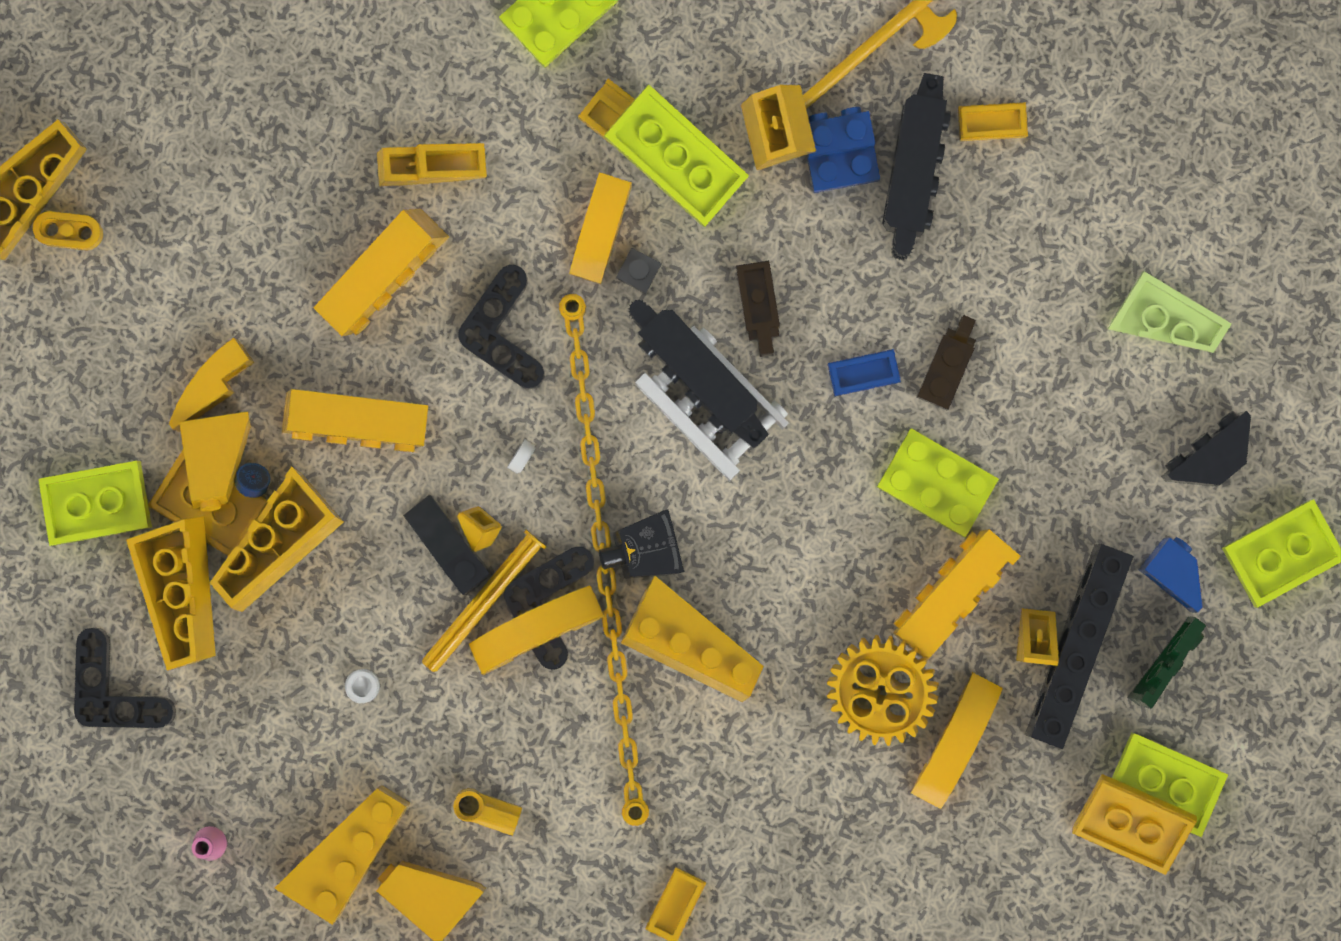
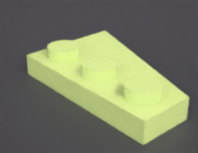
[1107,271,1232,353]

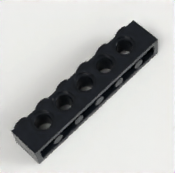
[1025,544,1134,749]

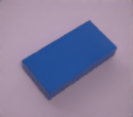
[827,349,901,397]

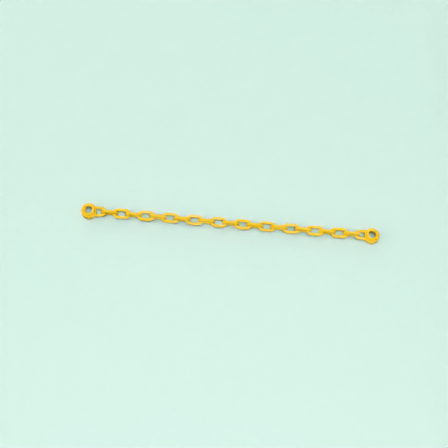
[559,294,649,826]

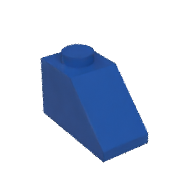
[1138,537,1203,613]

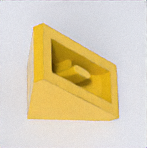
[1016,608,1059,666]

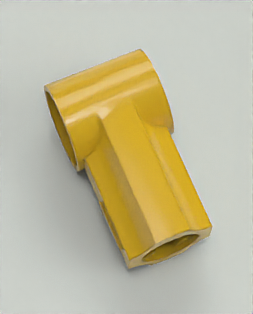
[453,788,522,836]

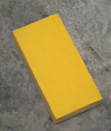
[958,102,1028,141]
[645,867,706,941]

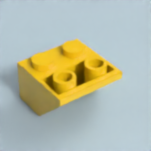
[741,84,816,170]

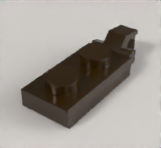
[736,260,780,357]
[916,315,976,410]

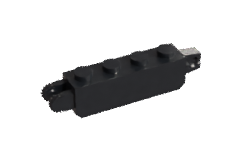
[882,73,951,261]
[628,299,769,449]

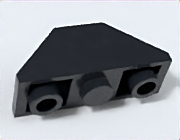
[1161,411,1251,487]

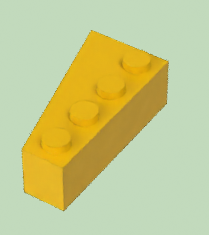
[282,389,428,453]
[126,516,216,671]

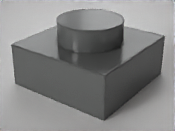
[616,248,662,294]

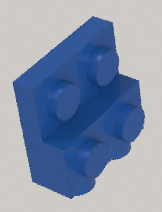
[806,107,880,193]

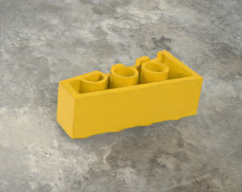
[0,119,87,260]
[313,209,449,336]
[210,466,344,612]
[893,529,1021,659]
[621,576,764,702]
[274,785,410,925]

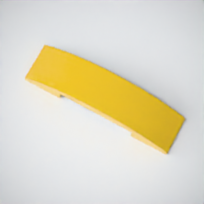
[469,585,605,675]
[910,672,1003,809]

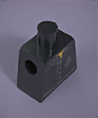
[599,509,685,579]

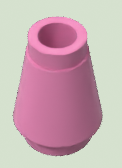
[192,827,227,861]

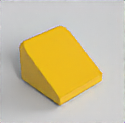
[457,506,502,552]

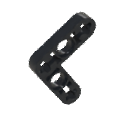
[458,265,545,389]
[504,546,594,670]
[74,627,176,728]

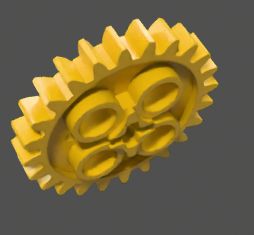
[827,635,939,746]

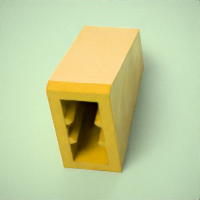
[179,412,251,512]
[376,861,486,941]

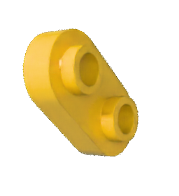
[33,211,103,251]

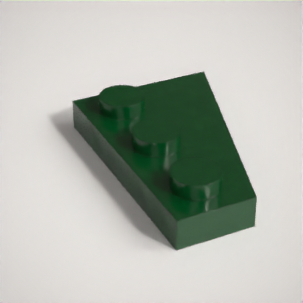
[1128,617,1206,709]

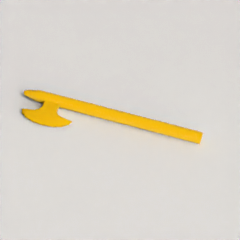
[803,0,957,109]

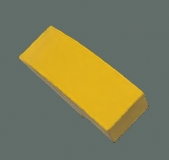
[377,143,487,186]
[569,172,632,284]
[169,337,255,431]

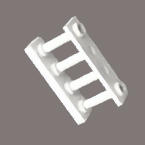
[635,326,789,481]

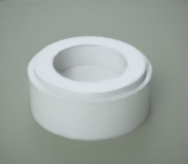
[507,439,535,474]
[345,669,380,703]

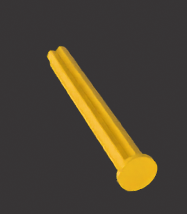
[422,530,547,672]

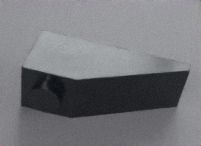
[403,495,492,595]

